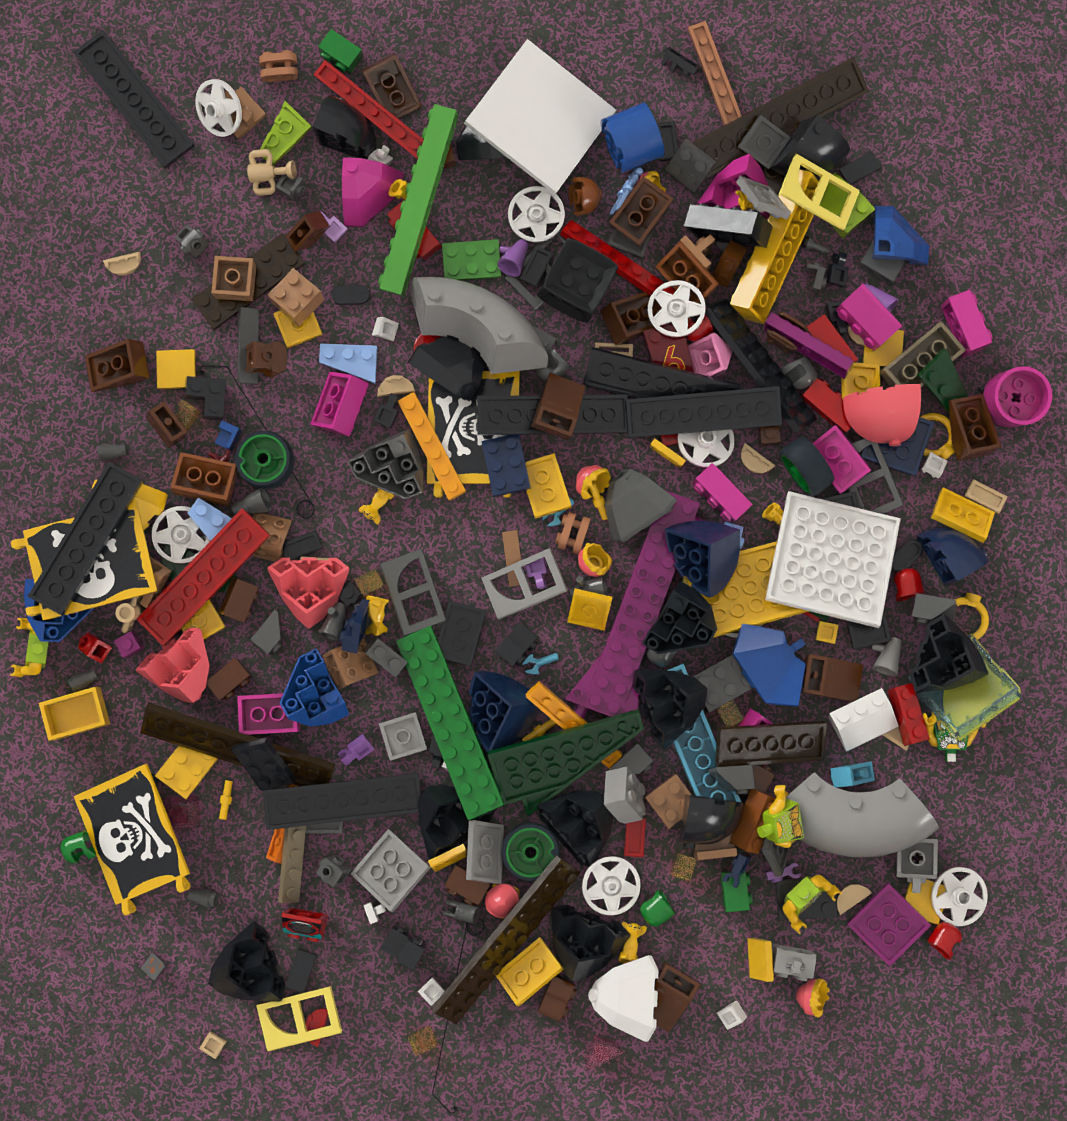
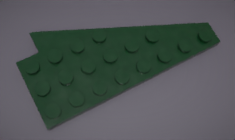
[487,709,644,815]

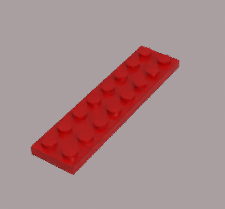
[137,508,271,646]

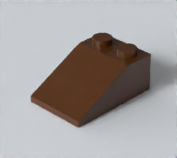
[361,53,422,119]
[609,176,674,249]
[600,292,662,345]
[85,339,150,392]
[949,394,1002,461]

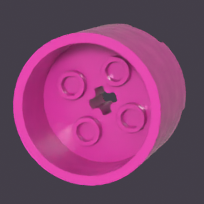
[983,366,1052,428]

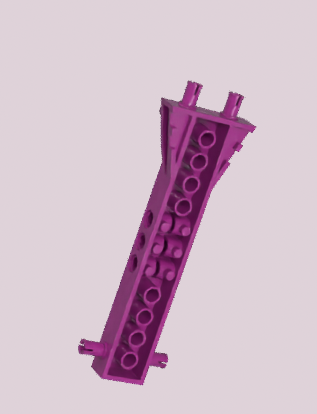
[564,490,705,719]

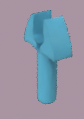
[543,498,574,527]
[522,653,559,674]

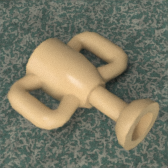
[247,149,297,196]
[115,596,144,634]

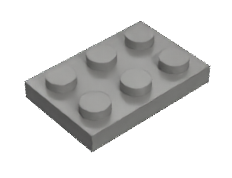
[737,176,791,219]
[466,820,504,884]

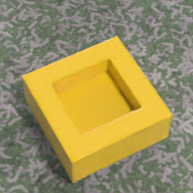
[815,621,839,644]

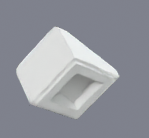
[372,317,399,341]
[717,1001,747,1030]

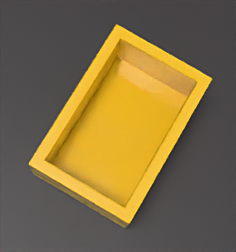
[39,687,110,741]

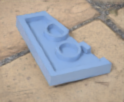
[319,344,377,384]
[188,497,232,541]

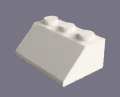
[828,688,899,752]

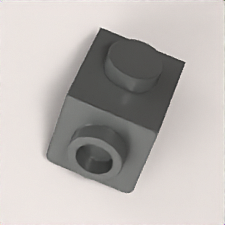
[275,174,305,201]
[804,262,827,294]

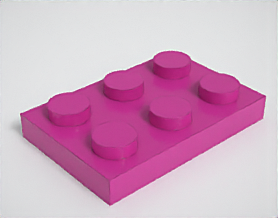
[812,425,872,494]

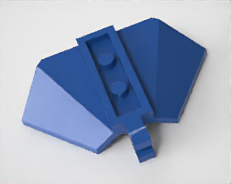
[732,623,806,707]

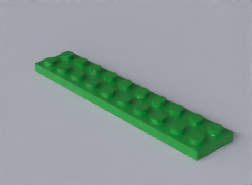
[396,625,505,820]

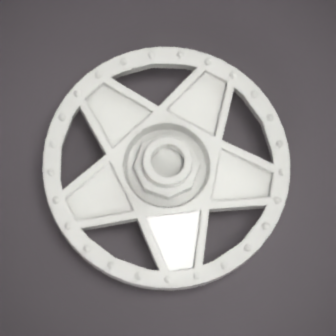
[196,79,242,137]
[508,186,565,243]
[648,281,706,337]
[677,430,734,468]
[152,506,210,564]
[582,856,640,915]
[931,867,988,926]

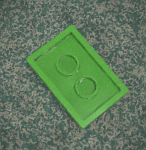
[442,239,501,281]

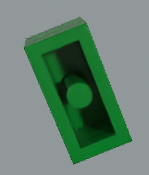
[318,29,363,74]
[720,870,752,912]

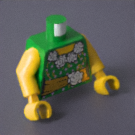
[923,712,983,762]

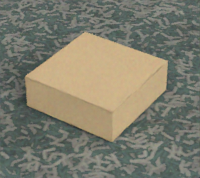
[199,1031,227,1059]

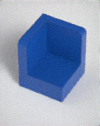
[215,420,242,451]

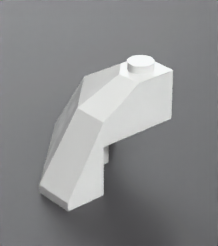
[588,955,658,1042]

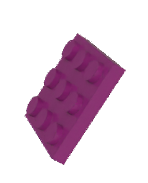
[847,883,931,966]

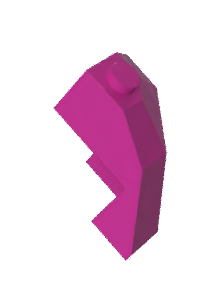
[697,154,770,221]
[342,158,404,227]

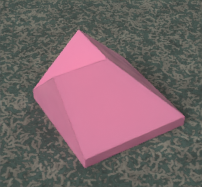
[688,333,733,377]

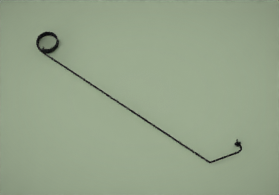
[199,365,315,519]
[432,918,484,1114]

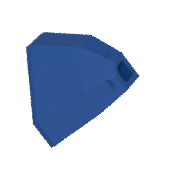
[872,206,929,265]
[24,579,94,642]
[279,648,349,727]

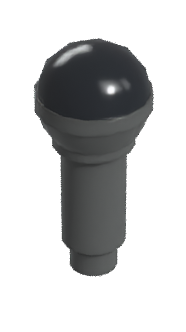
[801,237,830,254]

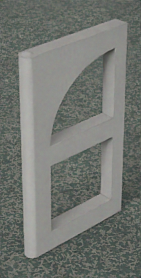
[481,548,568,620]

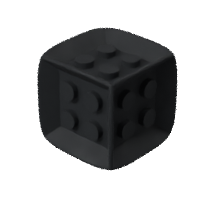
[537,238,619,323]

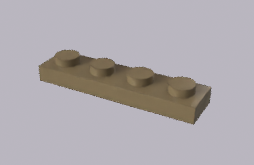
[278,826,306,903]

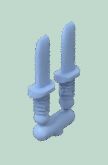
[610,167,643,215]

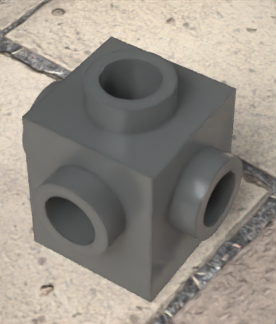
[174,224,208,258]
[316,855,352,887]

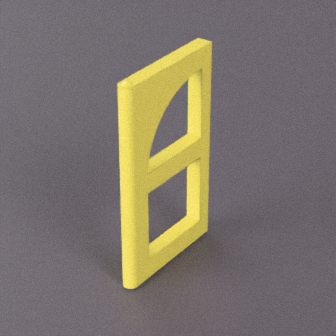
[779,154,860,231]
[256,986,342,1051]

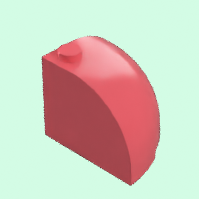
[843,384,921,446]

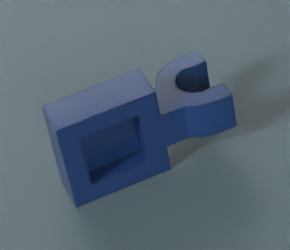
[722,853,752,888]

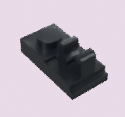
[661,47,701,76]

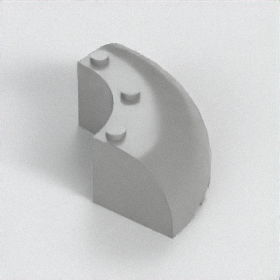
[410,277,548,374]
[786,772,939,858]

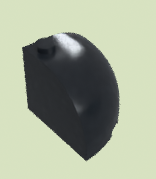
[312,95,376,159]
[770,115,850,177]
[679,794,744,848]

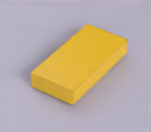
[650,438,686,468]
[428,844,467,872]

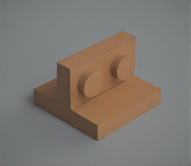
[224,87,267,140]
[680,234,715,272]
[694,833,737,860]

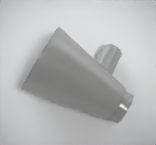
[872,637,902,677]

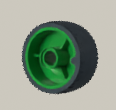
[235,431,294,489]
[779,436,835,497]
[501,822,560,882]

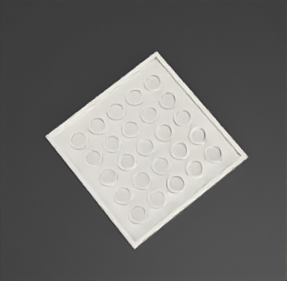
[464,39,616,195]
[765,491,901,628]

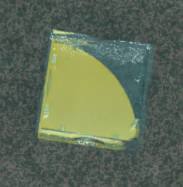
[908,634,1022,742]

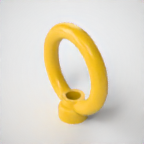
[920,413,955,460]
[955,592,989,642]

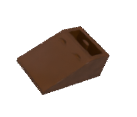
[531,373,585,440]
[801,654,863,702]
[653,961,701,1033]

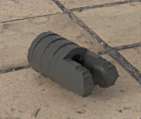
[443,898,480,924]

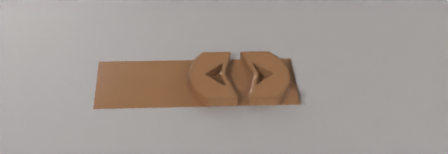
[502,530,521,587]

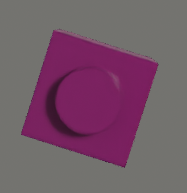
[114,631,145,658]

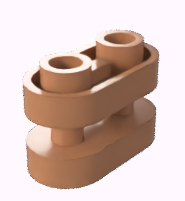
[259,50,298,82]
[555,512,591,555]

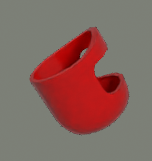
[685,309,714,342]
[893,568,924,602]
[927,922,962,960]

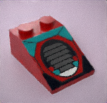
[282,907,328,942]

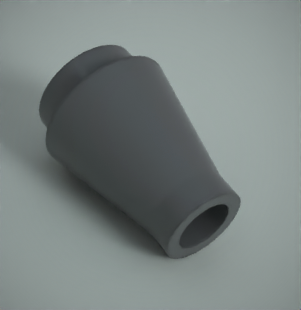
[97,443,126,462]
[67,669,98,693]
[188,889,219,908]

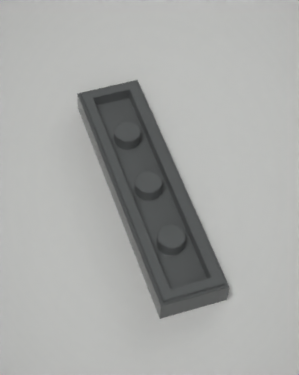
[237,307,259,385]

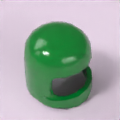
[61,830,96,863]
[640,890,675,927]

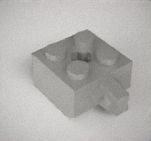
[604,767,646,823]
[896,839,938,893]
[772,944,816,981]

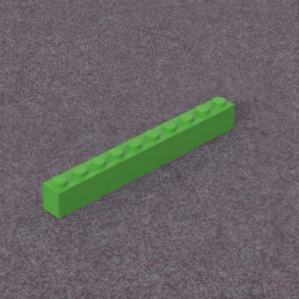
[378,104,459,297]

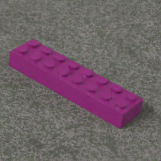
[764,312,854,379]

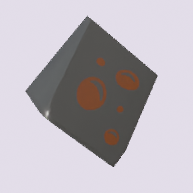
[141,952,168,981]

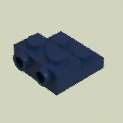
[340,599,370,653]

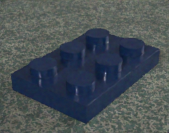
[481,435,531,497]

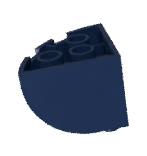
[665,521,740,598]
[916,527,990,586]
[469,671,540,752]

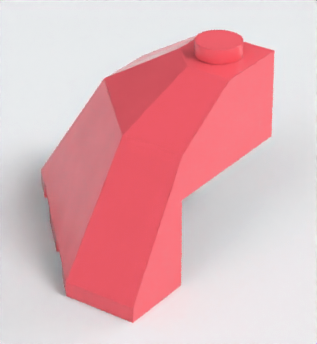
[267,557,349,629]
[135,628,210,703]

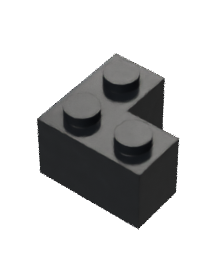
[184,376,226,421]
[495,622,538,667]
[380,925,427,971]

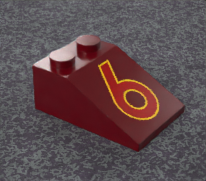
[642,322,694,372]

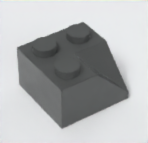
[912,593,958,626]

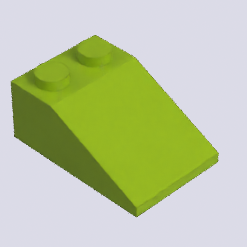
[820,173,875,239]

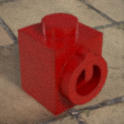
[78,632,112,663]

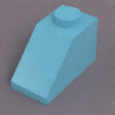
[830,761,875,788]

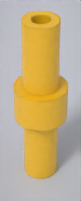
[589,483,607,520]
[522,719,556,741]
[219,780,233,820]

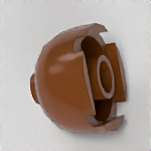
[568,177,602,216]

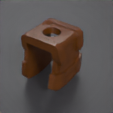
[766,312,808,354]
[245,341,287,378]

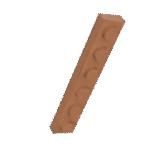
[688,21,742,125]

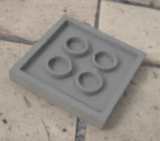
[351,829,431,913]

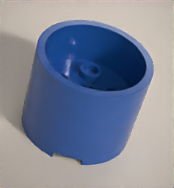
[600,102,665,174]

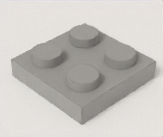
[379,712,427,761]

